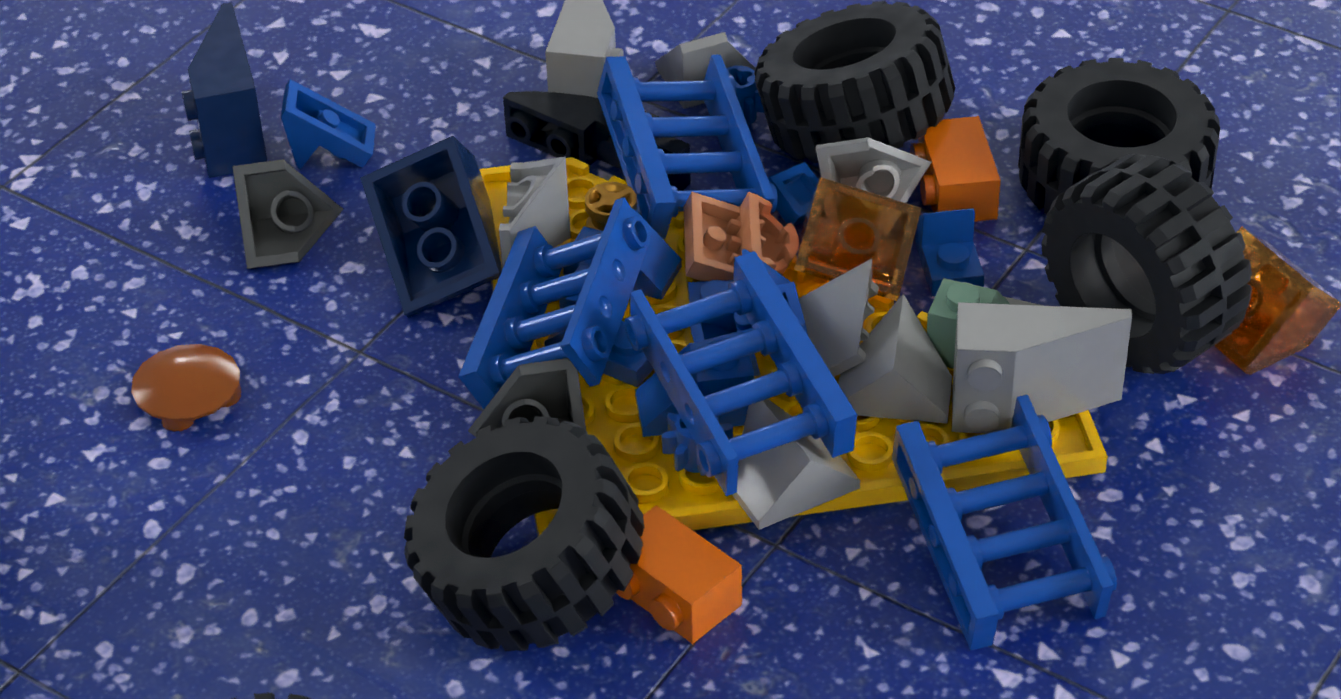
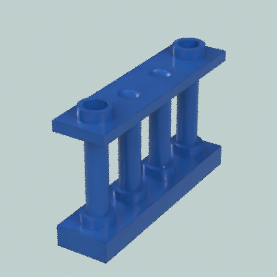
[597,55,778,239]
[458,197,652,409]
[624,251,857,496]
[892,394,1117,651]

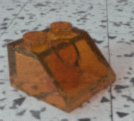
[794,177,921,301]
[1214,226,1341,375]

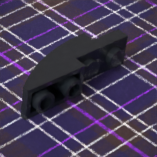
[503,91,691,191]

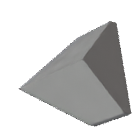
[655,32,756,109]
[816,137,931,246]
[499,156,571,269]
[799,258,879,377]
[838,294,952,424]
[732,399,860,530]

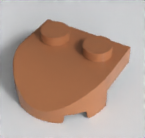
[684,192,799,282]

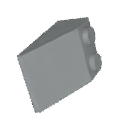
[545,0,623,98]
[952,302,1132,434]

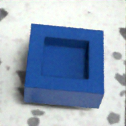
[768,162,828,226]

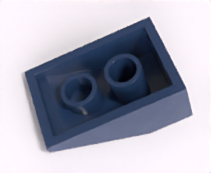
[182,2,267,178]
[360,136,502,318]

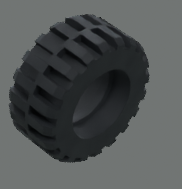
[754,1,955,163]
[1018,58,1220,216]
[1041,154,1252,374]
[404,416,644,651]

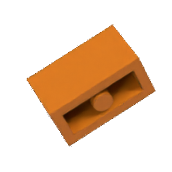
[910,116,1001,222]
[616,505,742,644]

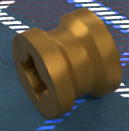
[585,182,637,231]

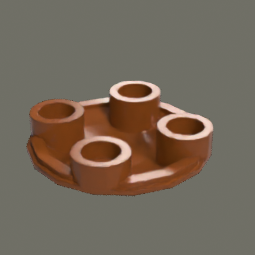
[131,344,241,431]

